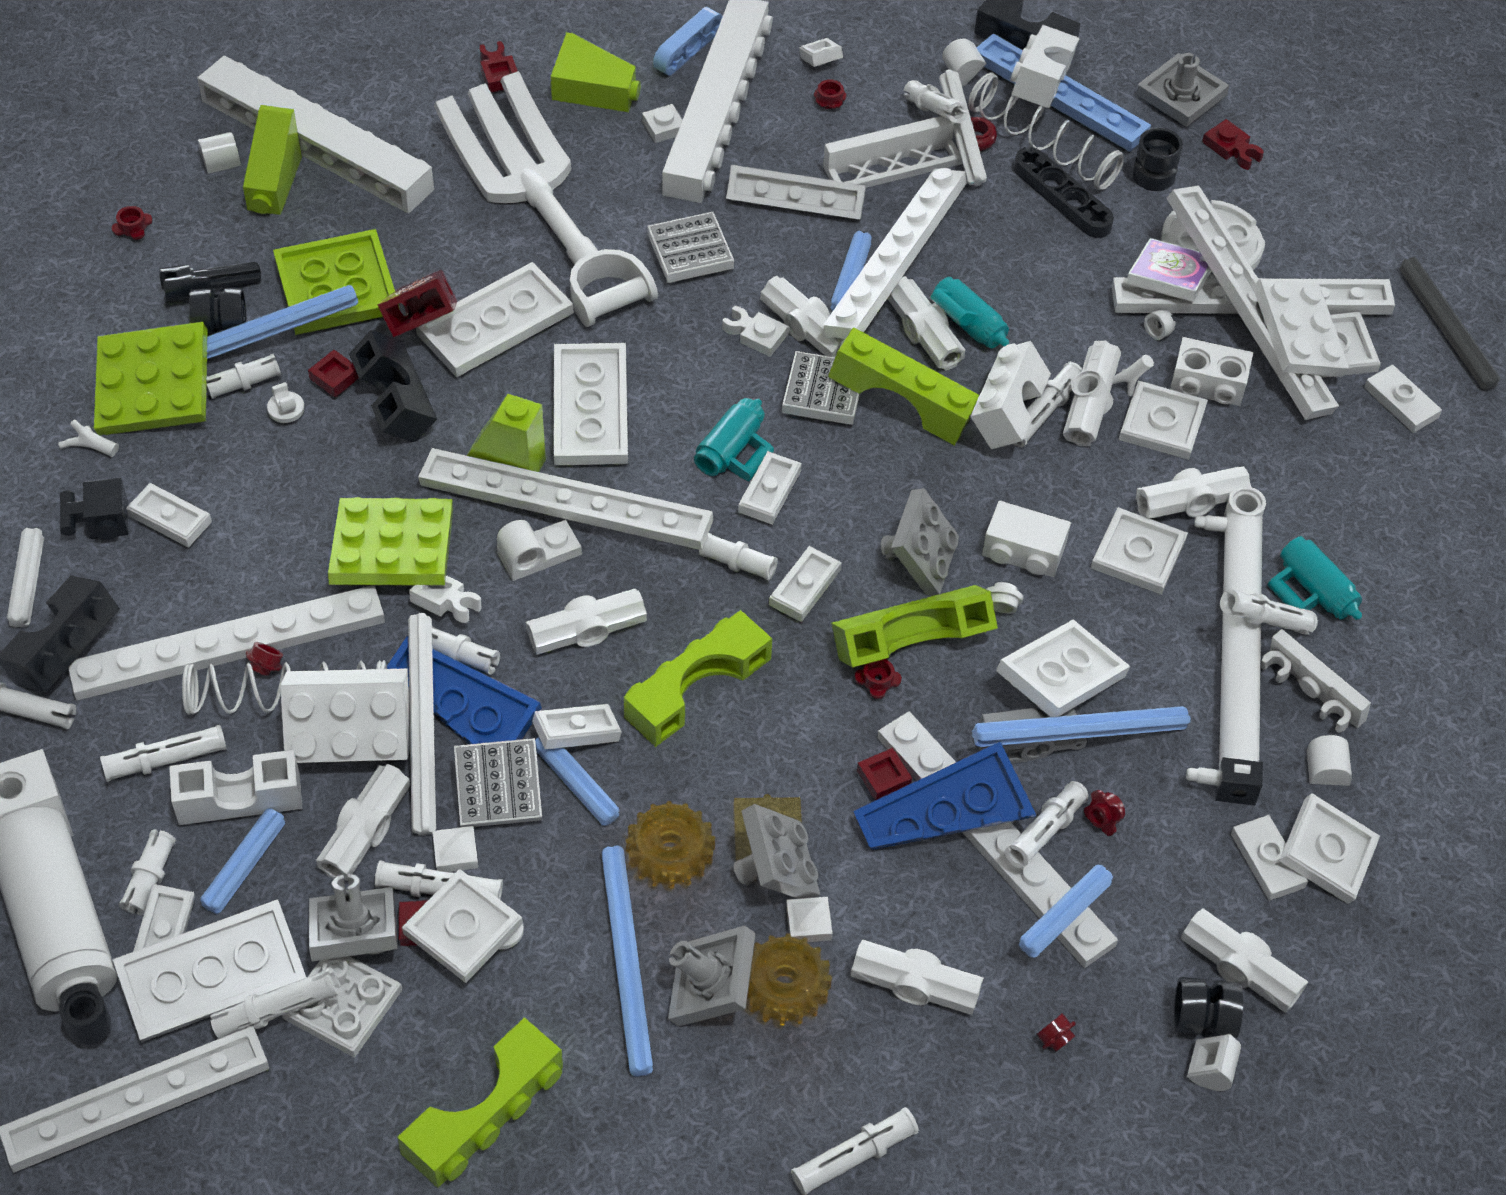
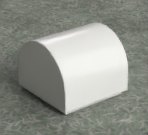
[942,39,986,86]
[198,132,241,174]
[1307,735,1352,786]
[1187,1034,1241,1091]

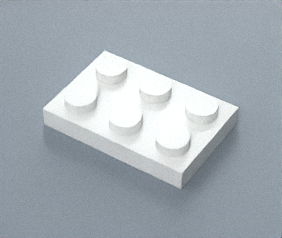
[1253,278,1350,377]
[996,620,1130,717]

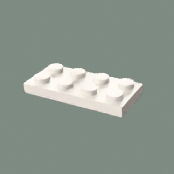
[416,262,574,377]
[554,343,628,465]
[112,899,306,1043]

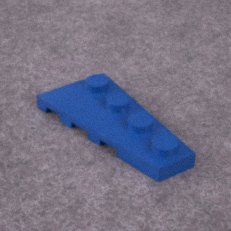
[387,636,542,745]
[853,741,1037,850]

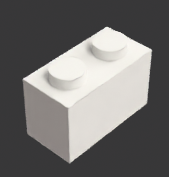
[982,501,1071,577]

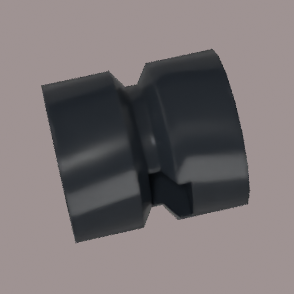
[1132,128,1183,191]
[189,287,247,335]
[1174,977,1243,1038]

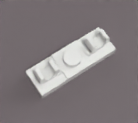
[1261,629,1371,733]

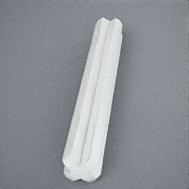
[939,69,987,187]

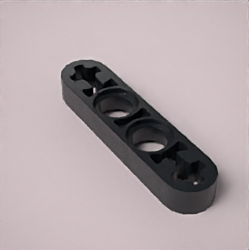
[1014,147,1114,238]

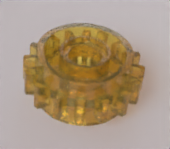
[626,801,715,889]
[747,933,832,1026]

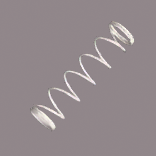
[968,73,1124,190]
[182,660,387,715]

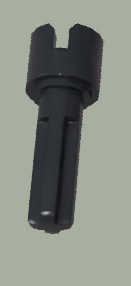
[159,262,261,303]

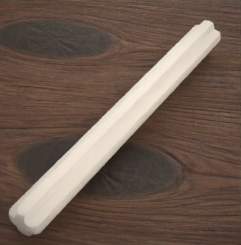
[408,613,436,836]

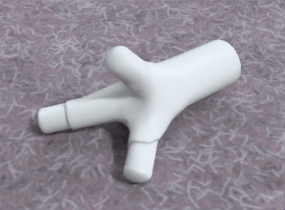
[1112,355,1154,396]
[58,420,119,457]

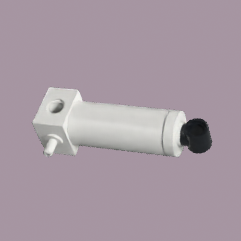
[0,749,117,1045]

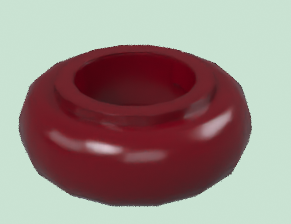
[970,117,997,151]

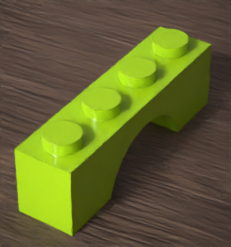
[828,327,979,446]
[831,585,998,667]
[624,610,772,747]
[397,1017,563,1188]

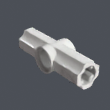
[760,276,845,357]
[887,276,965,371]
[1063,341,1121,446]
[1136,466,1251,519]
[526,589,647,655]
[316,764,410,881]
[1181,909,1308,1013]
[851,940,983,1015]

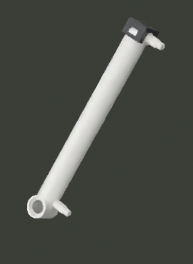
[1187,486,1266,806]

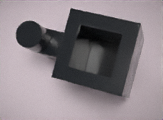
[60,478,129,540]

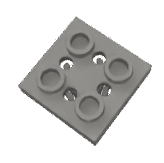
[1136,53,1229,127]
[881,488,959,596]
[734,804,820,899]
[309,874,397,961]
[668,926,755,1026]

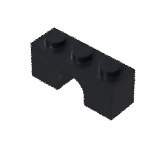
[974,0,1081,50]
[349,330,437,442]
[0,575,120,693]

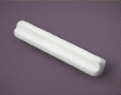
[7,528,44,628]

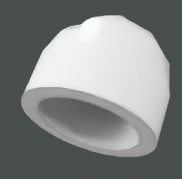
[1144,310,1176,340]

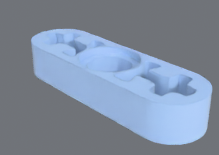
[653,7,723,76]

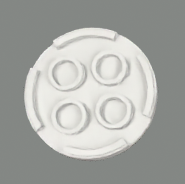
[1161,200,1265,278]

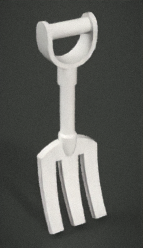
[434,71,658,327]

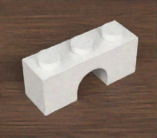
[1010,25,1080,108]
[970,341,1051,449]
[169,750,303,825]

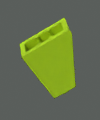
[551,32,641,112]
[243,105,302,215]
[466,394,546,472]

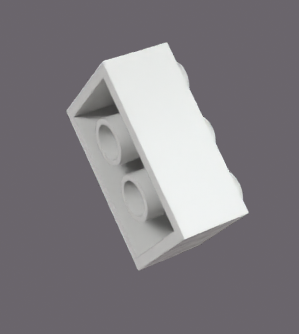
[280,669,410,763]

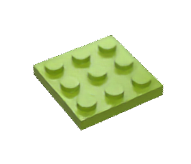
[273,229,399,335]
[94,322,208,435]
[328,497,453,585]

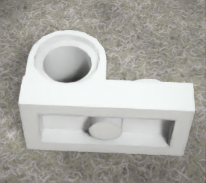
[497,520,582,581]

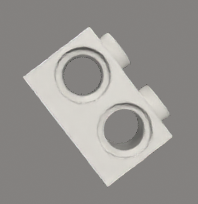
[1170,337,1253,406]

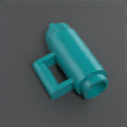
[931,277,1009,348]
[694,398,774,482]
[1267,536,1362,620]

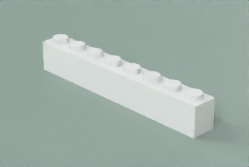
[662,0,773,203]
[198,56,434,214]

